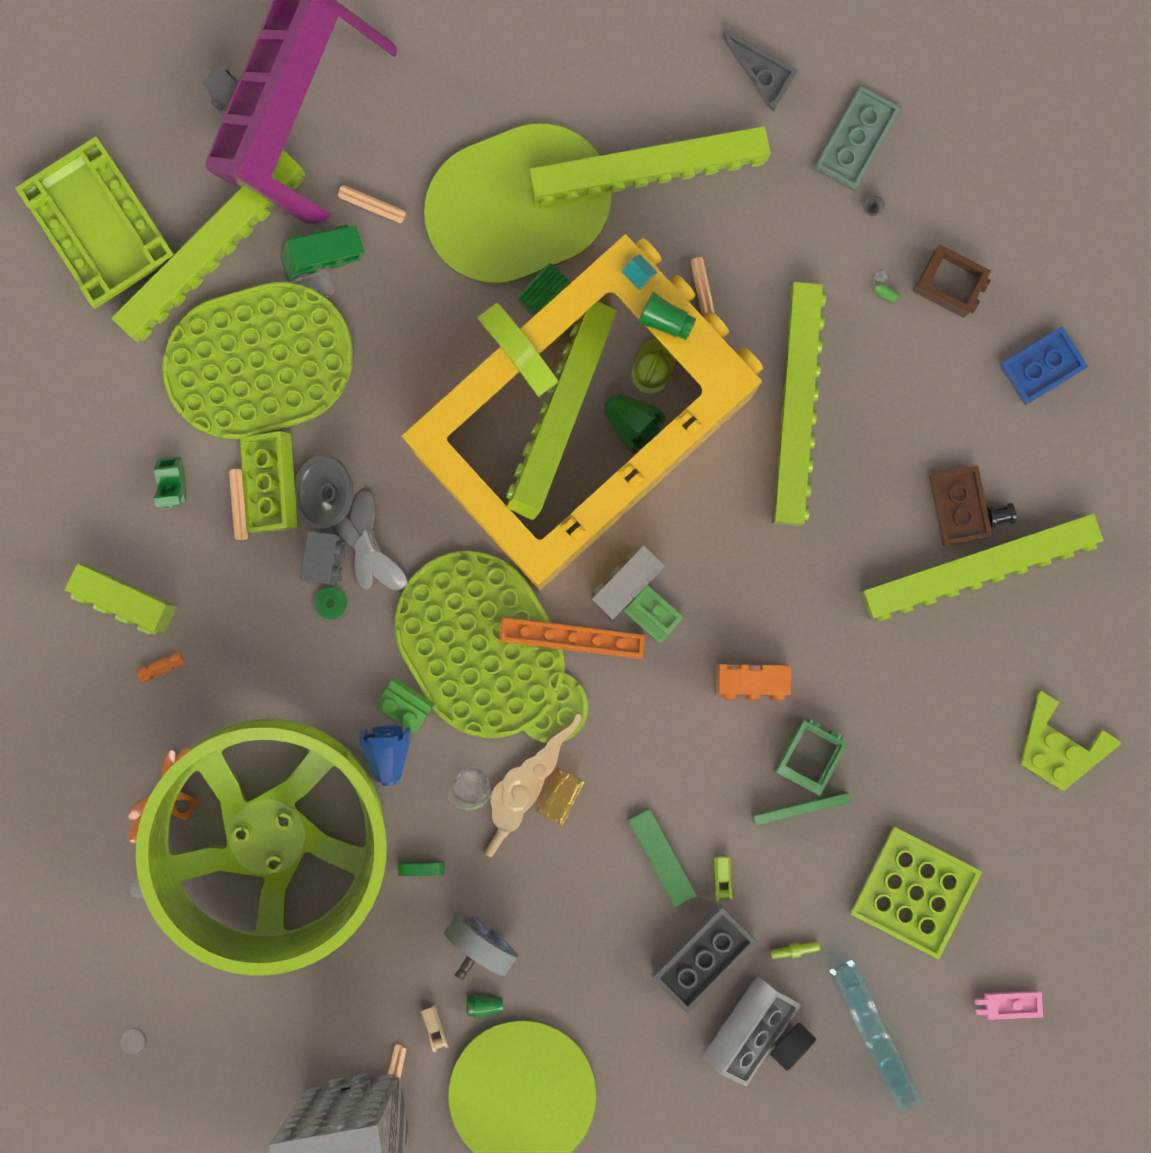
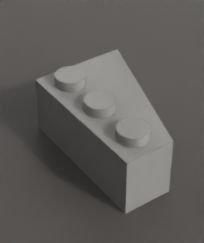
[592,546,665,620]

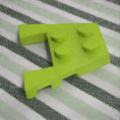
[1020,691,1122,791]

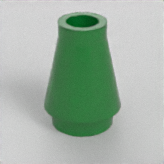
[467,994,503,1019]

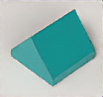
[622,255,657,290]

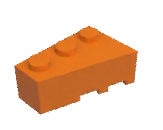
[716,664,791,700]

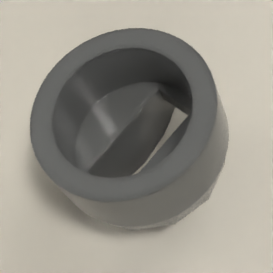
[864,196,885,216]

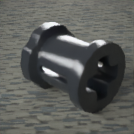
[987,503,1017,528]

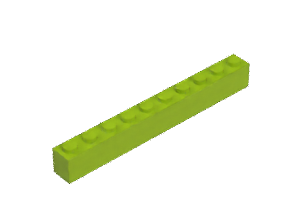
[529,126,771,205]
[111,150,306,343]
[772,282,826,526]
[506,301,617,520]
[860,514,1104,622]

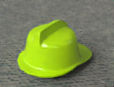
[631,338,676,394]

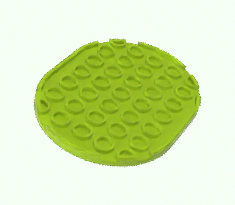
[424,123,612,284]
[162,282,354,440]
[395,551,565,738]

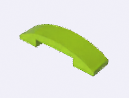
[477,303,558,397]

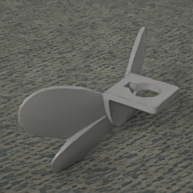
[335,490,407,591]

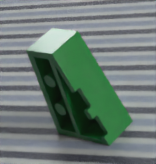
[280,225,365,283]

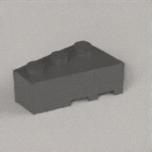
[203,62,240,112]

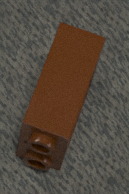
[913,244,991,318]

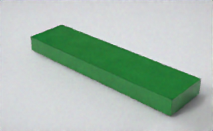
[752,791,851,825]
[628,809,696,907]

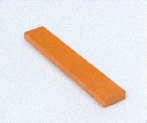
[498,617,645,659]

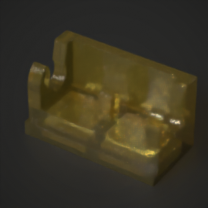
[537,767,584,826]

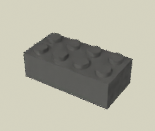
[651,904,758,1014]

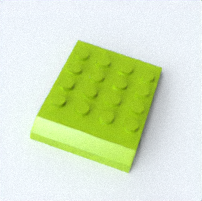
[15,136,174,309]

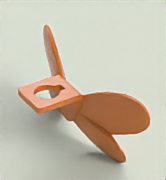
[128,747,198,844]

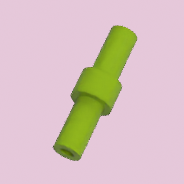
[770,941,820,960]

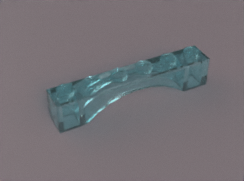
[830,960,922,1113]

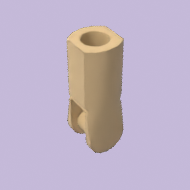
[419,1004,449,1053]

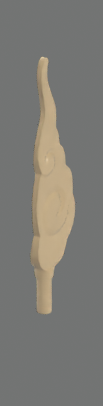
[484,714,581,858]

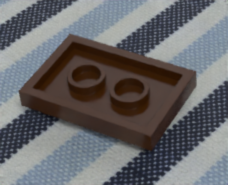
[929,466,992,546]

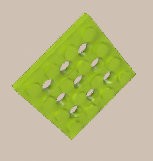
[850,826,982,960]

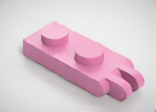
[974,991,1043,1020]

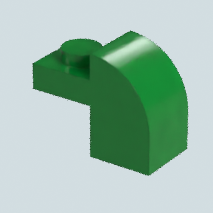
[154,457,186,508]

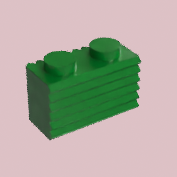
[517,263,571,316]

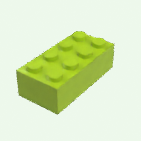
[65,563,177,635]

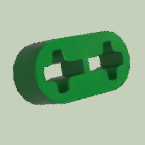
[398,861,445,877]

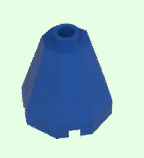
[359,725,411,786]

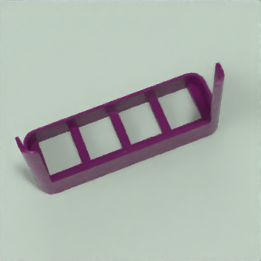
[206,0,397,224]

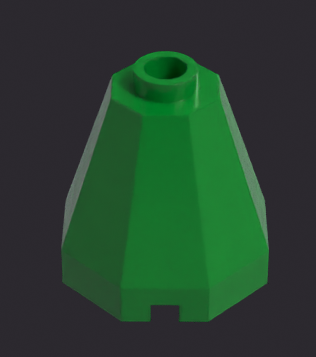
[605,394,666,454]

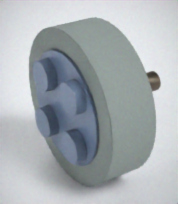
[444,913,518,981]

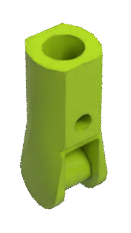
[714,856,732,902]

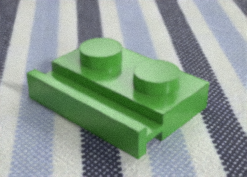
[624,585,683,643]
[375,677,435,734]

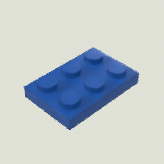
[1000,326,1088,405]

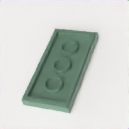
[814,85,902,191]

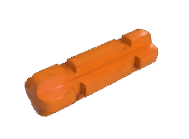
[137,652,184,683]

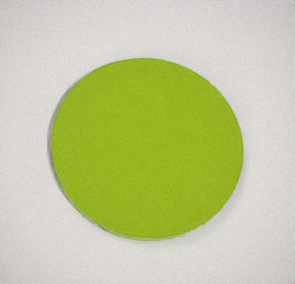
[448,1019,596,1153]

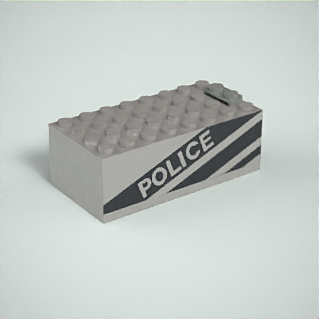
[269,1073,411,1153]

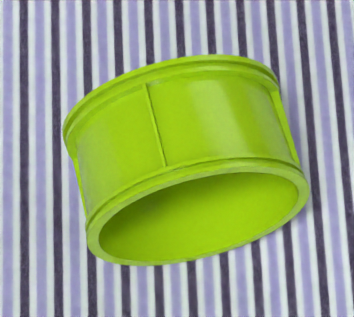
[135,719,387,975]

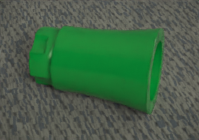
[638,291,696,340]

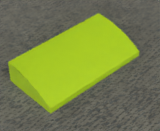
[240,431,298,533]

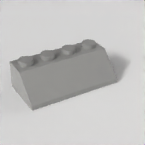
[702,976,801,1086]

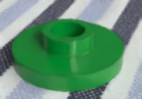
[314,587,347,619]

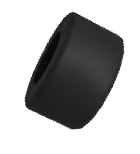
[770,1023,816,1071]

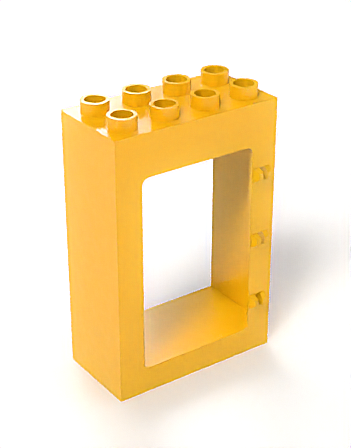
[402,234,763,591]

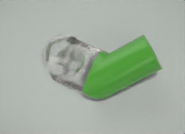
[872,269,900,304]

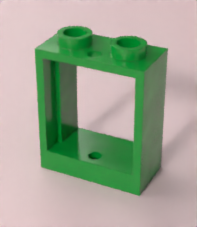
[774,718,847,796]

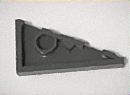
[722,29,798,112]

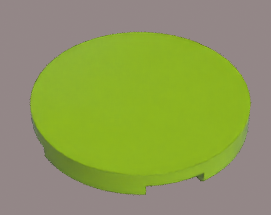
[524,673,588,743]

